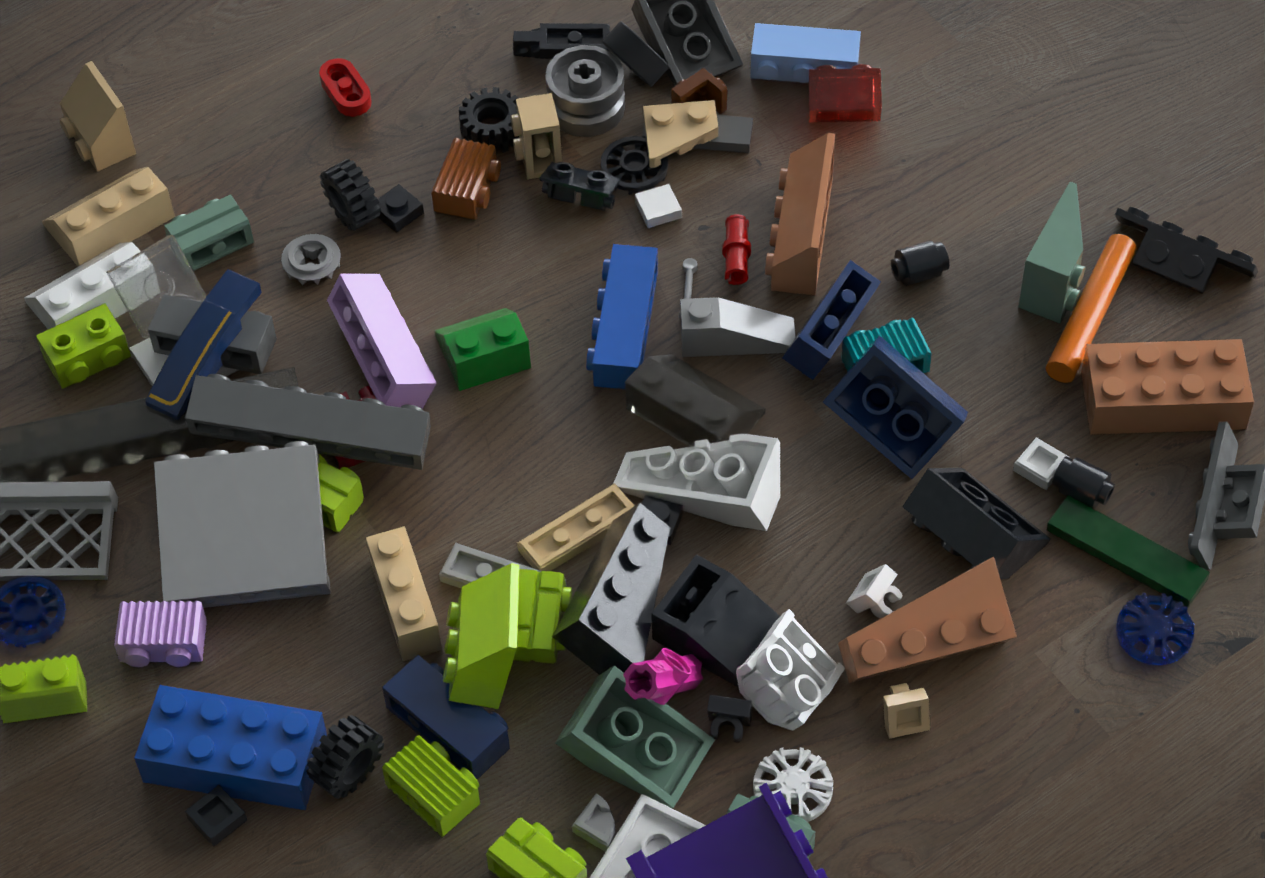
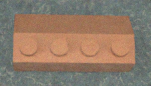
[765,133,835,295]

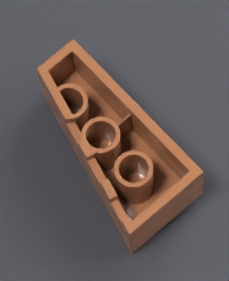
[838,557,1017,683]

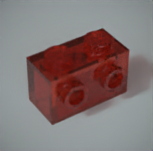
[808,64,882,123]

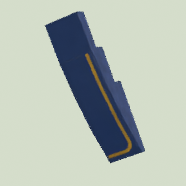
[145,269,262,420]

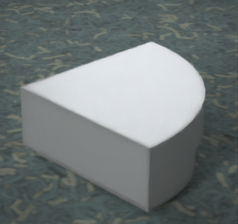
[572,793,615,852]

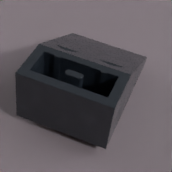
[651,554,780,687]

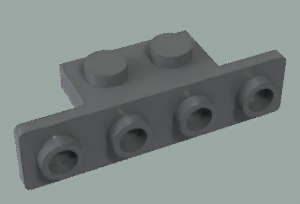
[1188,422,1265,570]

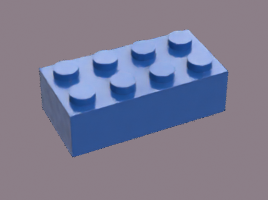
[134,685,327,810]

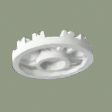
[753,747,833,822]

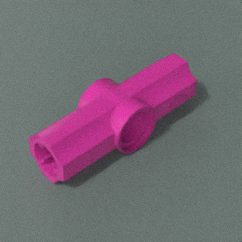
[623,648,703,705]

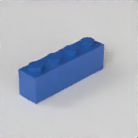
[586,244,658,390]

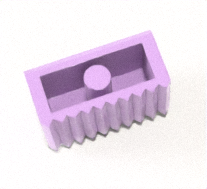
[114,600,207,667]

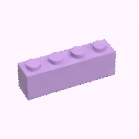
[327,274,436,409]

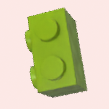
[36,303,131,389]

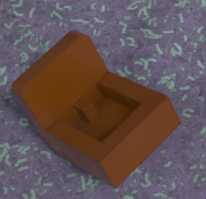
[671,68,728,114]

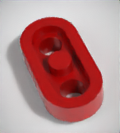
[319,58,372,117]

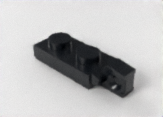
[513,23,610,59]

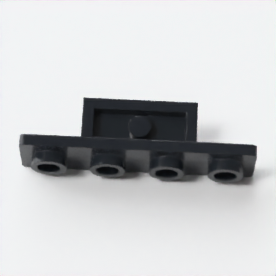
[1115,207,1258,294]

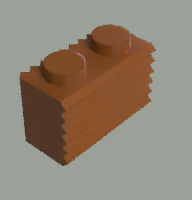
[431,137,501,220]

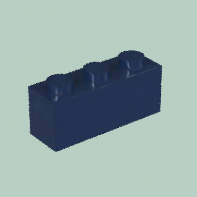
[782,260,881,380]
[382,655,510,779]

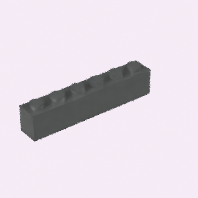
[185,374,431,470]

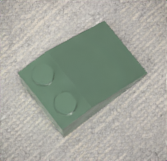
[1018,182,1086,323]
[555,666,715,808]

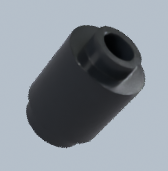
[891,240,950,286]
[1052,456,1115,509]

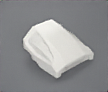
[736,609,845,731]

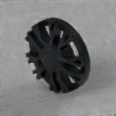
[601,136,668,195]

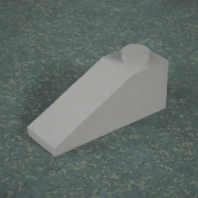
[680,297,796,357]

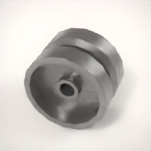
[545,45,625,137]

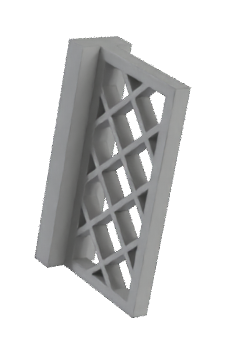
[0,481,118,581]

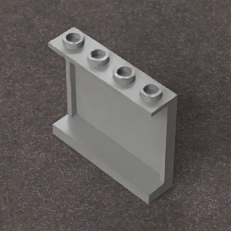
[154,441,331,608]

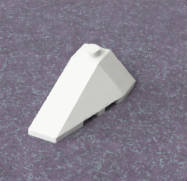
[613,433,780,531]

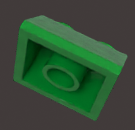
[434,308,531,391]

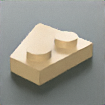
[643,100,718,168]

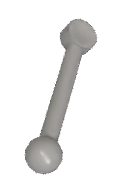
[679,258,697,319]

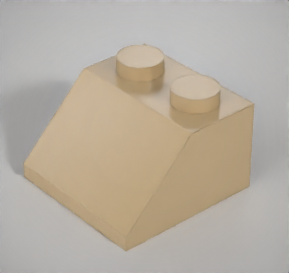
[60,61,136,172]

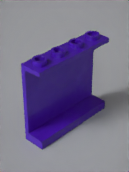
[626,783,828,878]

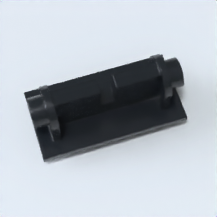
[540,162,621,211]

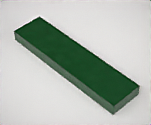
[1046,495,1210,608]

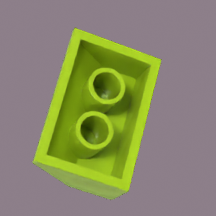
[443,563,519,709]

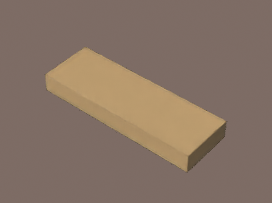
[517,483,634,571]

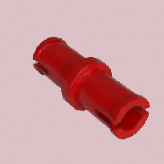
[722,214,751,285]

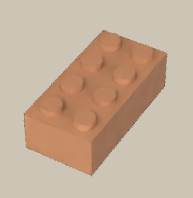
[1081,339,1254,434]

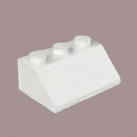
[24,242,160,329]

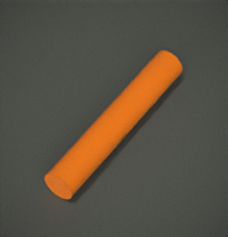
[1045,234,1137,383]

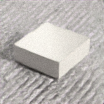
[635,184,682,228]
[1013,437,1069,490]

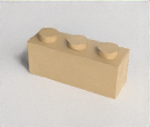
[366,526,442,661]

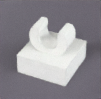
[846,564,903,618]

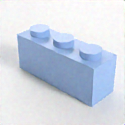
[750,23,861,87]

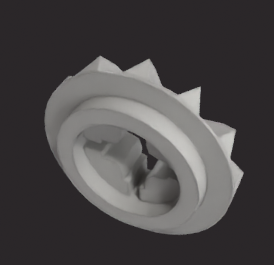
[281,234,341,285]

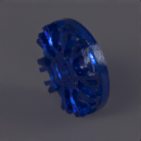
[0,576,66,648]
[1116,593,1195,665]

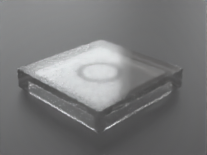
[106,235,207,338]

